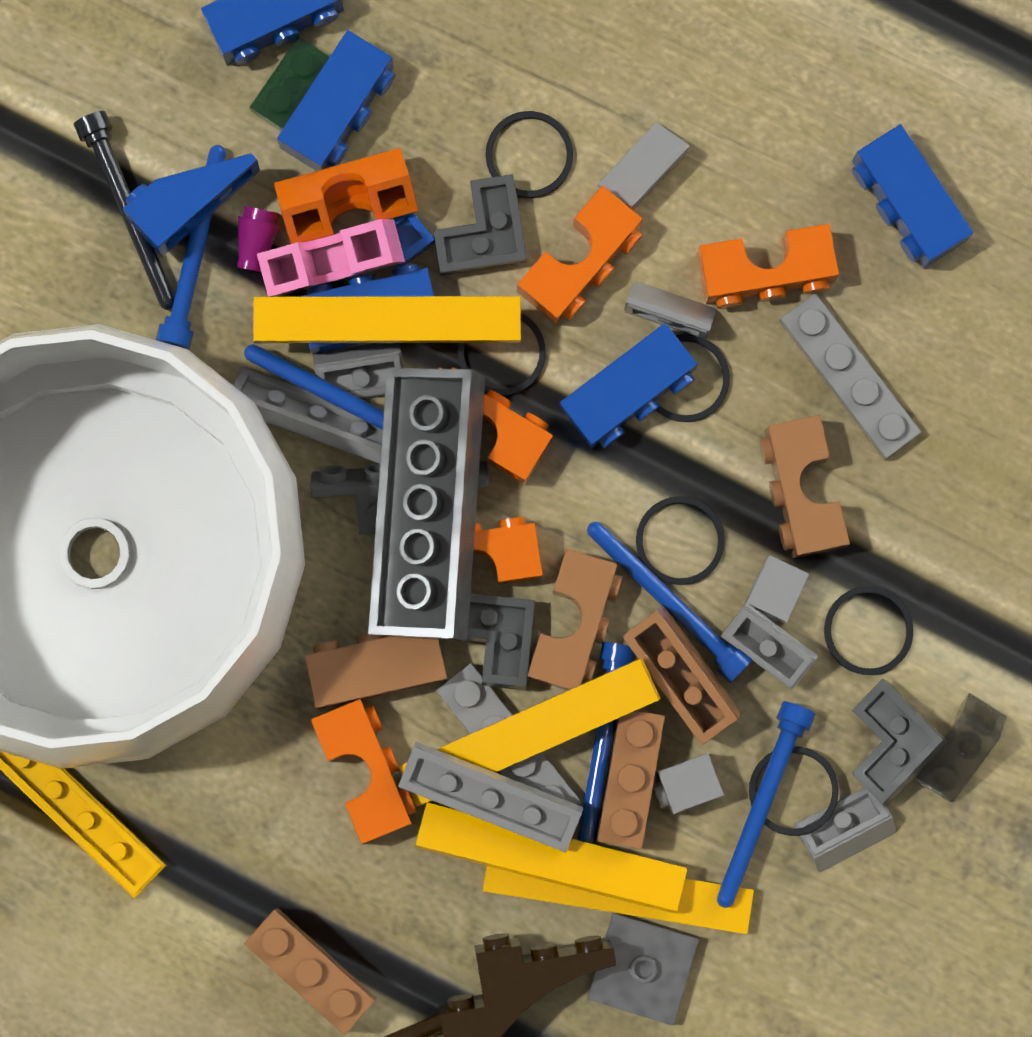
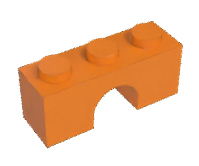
[274,148,418,244]
[517,185,643,325]
[697,224,839,309]
[438,367,553,485]
[473,517,543,585]
[311,699,417,844]

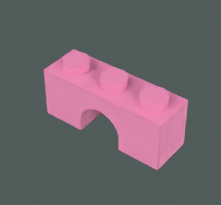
[257,219,405,297]

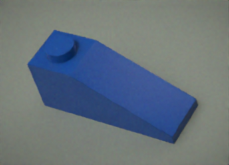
[123,153,260,257]

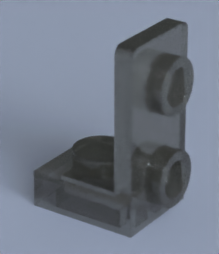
[916,693,1007,802]

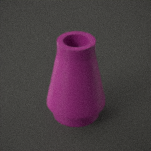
[237,206,281,272]

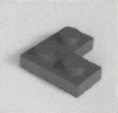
[434,174,527,276]
[467,593,535,690]
[852,679,948,806]

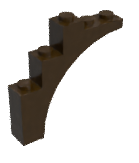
[439,933,616,1037]

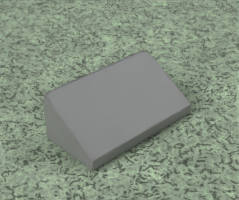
[598,122,690,210]
[624,281,716,339]
[313,343,404,399]
[721,603,818,690]
[794,787,896,872]

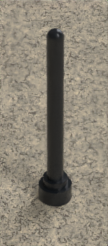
[73,111,175,310]

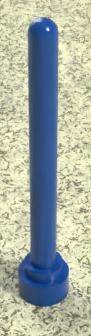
[156,145,226,350]
[244,344,384,430]
[587,522,753,683]
[578,642,636,845]
[717,701,816,908]

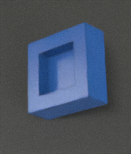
[392,212,435,267]

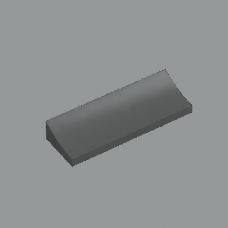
[368,368,485,642]

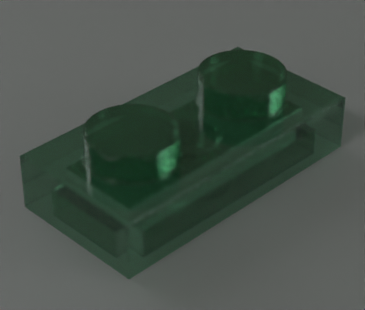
[250,36,329,131]

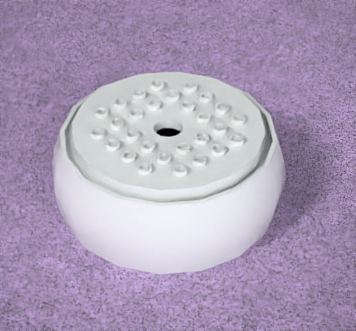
[0,324,305,769]

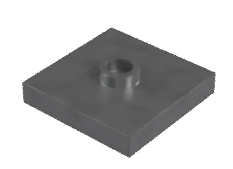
[587,913,699,1026]

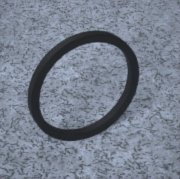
[486,111,573,198]
[458,313,546,396]
[656,334,730,422]
[636,496,725,585]
[824,586,913,675]
[749,746,839,836]

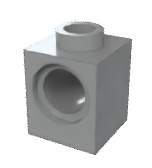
[743,555,809,625]
[653,753,724,814]

